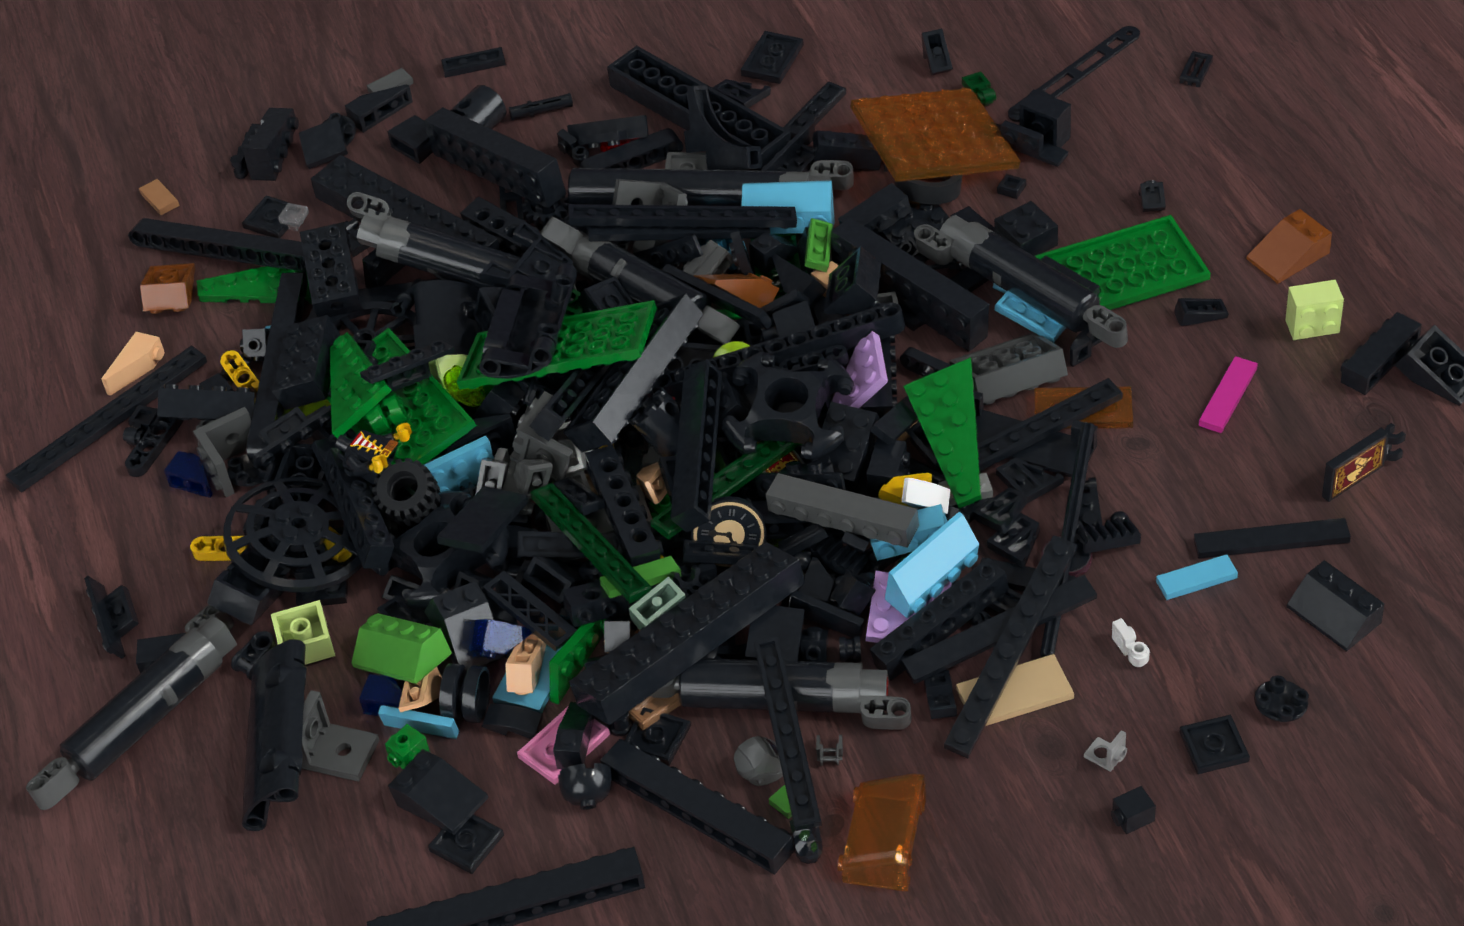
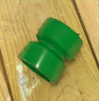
[366,393,409,435]

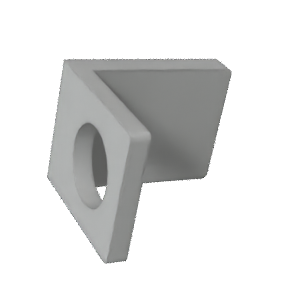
[1084,730,1127,772]

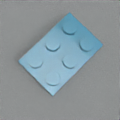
[424,436,494,492]

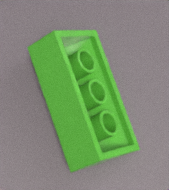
[352,613,452,684]

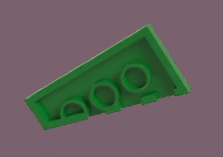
[549,618,608,705]

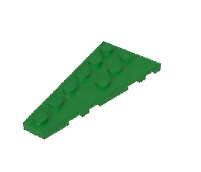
[197,266,333,304]
[330,332,392,439]
[904,357,982,509]

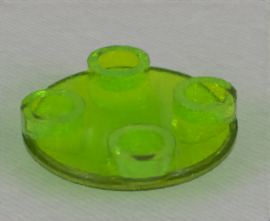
[443,365,485,407]

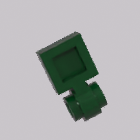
[962,71,996,106]

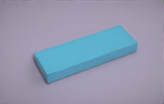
[994,291,1066,343]
[1156,554,1238,600]
[378,705,459,739]

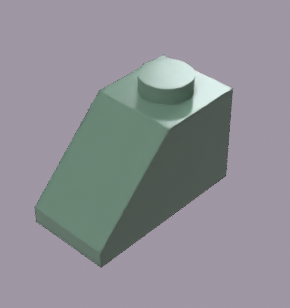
[629,576,686,630]

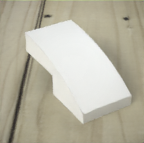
[902,477,950,514]

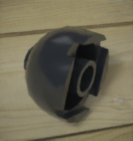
[558,763,612,810]

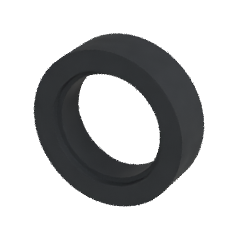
[894,154,963,204]

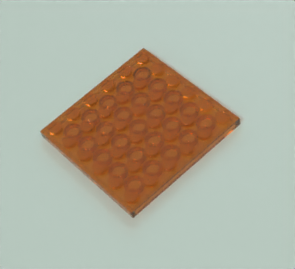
[850,88,1020,182]

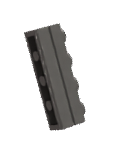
[683,240,734,275]

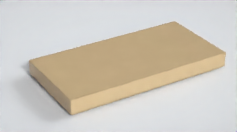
[956,654,1074,726]

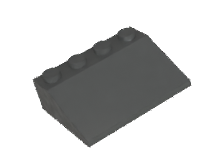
[949,332,1068,405]

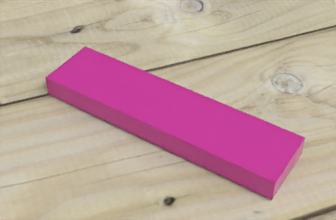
[1199,356,1258,433]

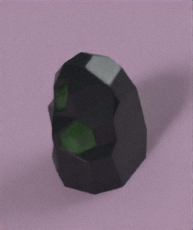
[789,819,823,864]

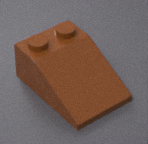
[1246,209,1332,284]
[140,263,195,313]
[693,273,779,308]

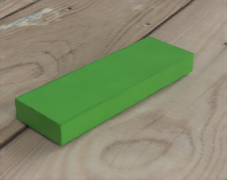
[804,218,833,272]
[600,556,681,598]

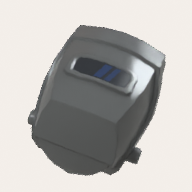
[733,736,783,786]

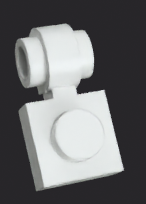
[1112,618,1150,667]

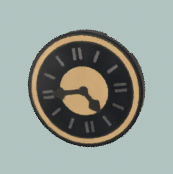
[691,496,767,569]

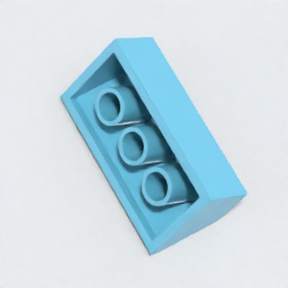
[742,180,835,234]
[885,512,979,618]

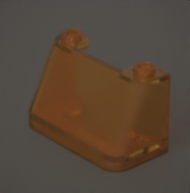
[837,773,926,891]

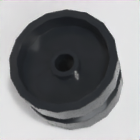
[439,663,491,723]

